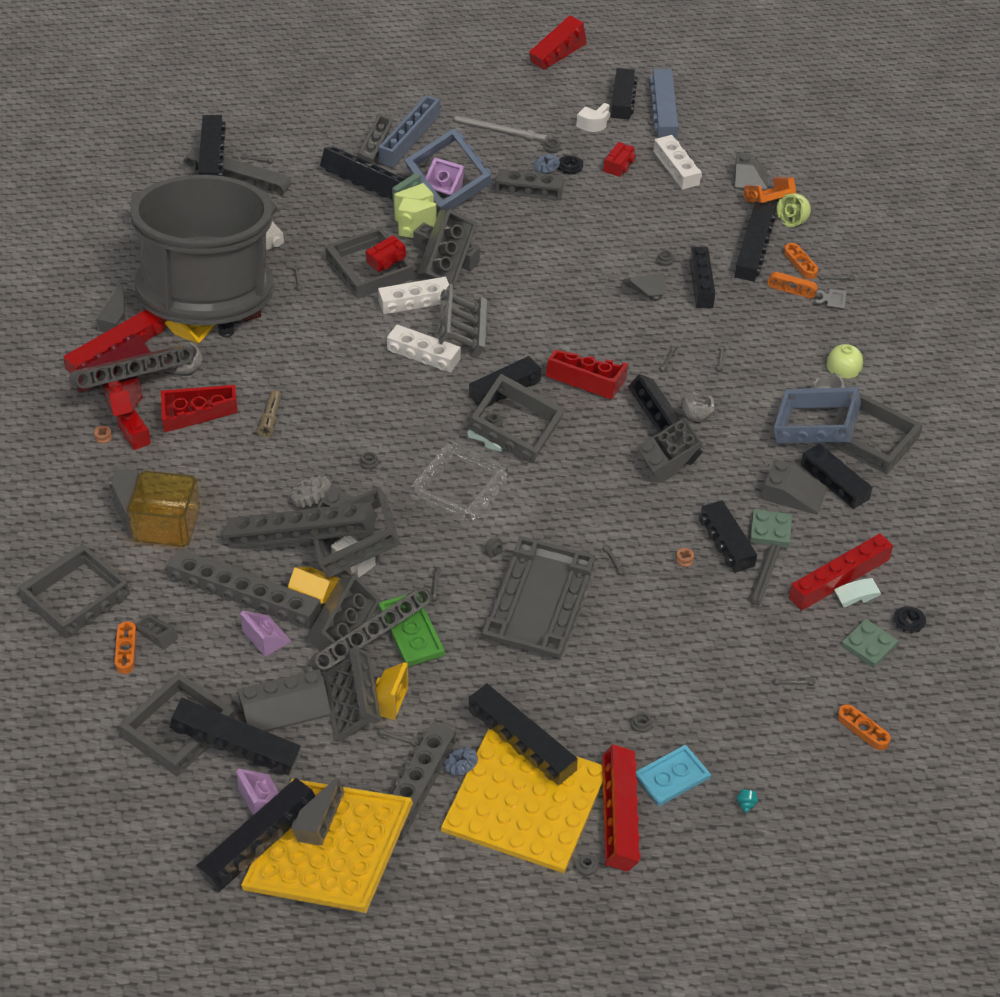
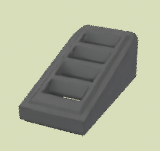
[135,614,178,650]

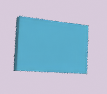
[636,745,711,807]

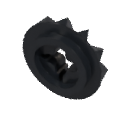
[558,155,583,175]
[893,606,926,634]

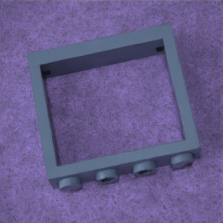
[404,128,492,211]
[774,387,861,443]

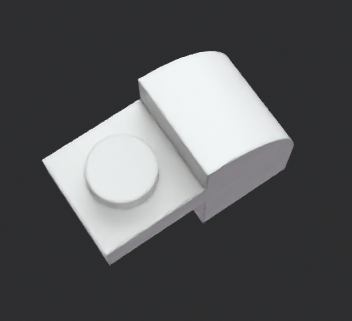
[576,103,610,132]

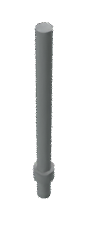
[455,116,547,142]

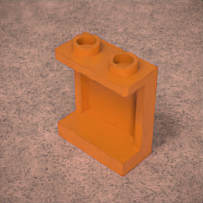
[743,176,796,203]

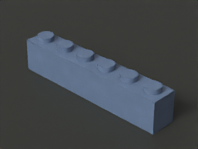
[650,69,678,139]
[379,95,440,167]

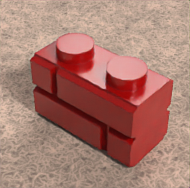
[603,142,636,177]
[365,235,406,273]
[116,409,151,450]

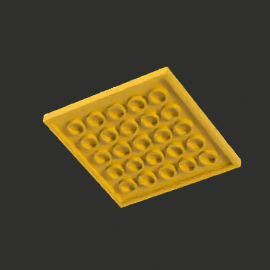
[441,729,603,874]
[241,779,413,913]

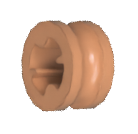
[94,426,112,444]
[676,548,694,567]

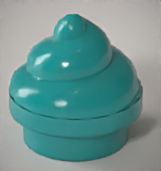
[736,789,759,813]

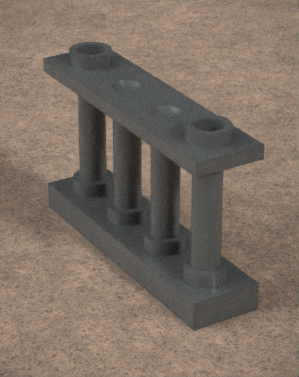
[437,284,487,358]

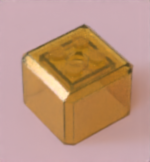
[127,470,200,547]

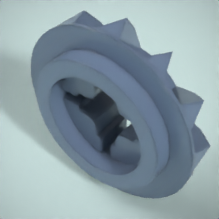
[534,153,560,173]
[444,746,478,775]

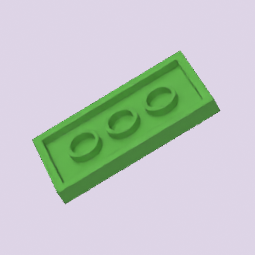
[379,594,445,667]

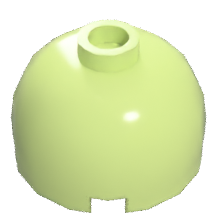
[777,193,811,227]
[827,344,863,378]

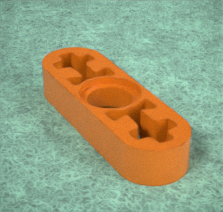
[784,243,818,279]
[767,272,818,298]
[115,621,137,674]
[837,705,891,750]

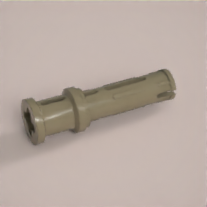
[257,390,282,438]

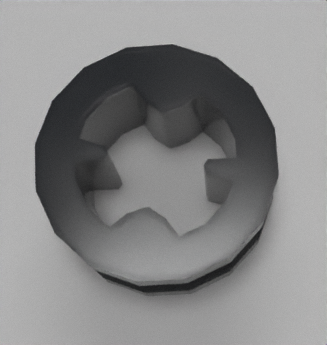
[218,322,235,337]

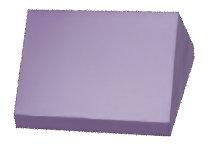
[426,157,465,195]
[240,611,291,657]
[236,769,279,815]

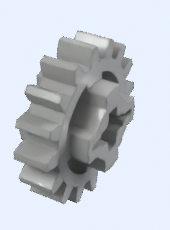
[290,475,331,508]

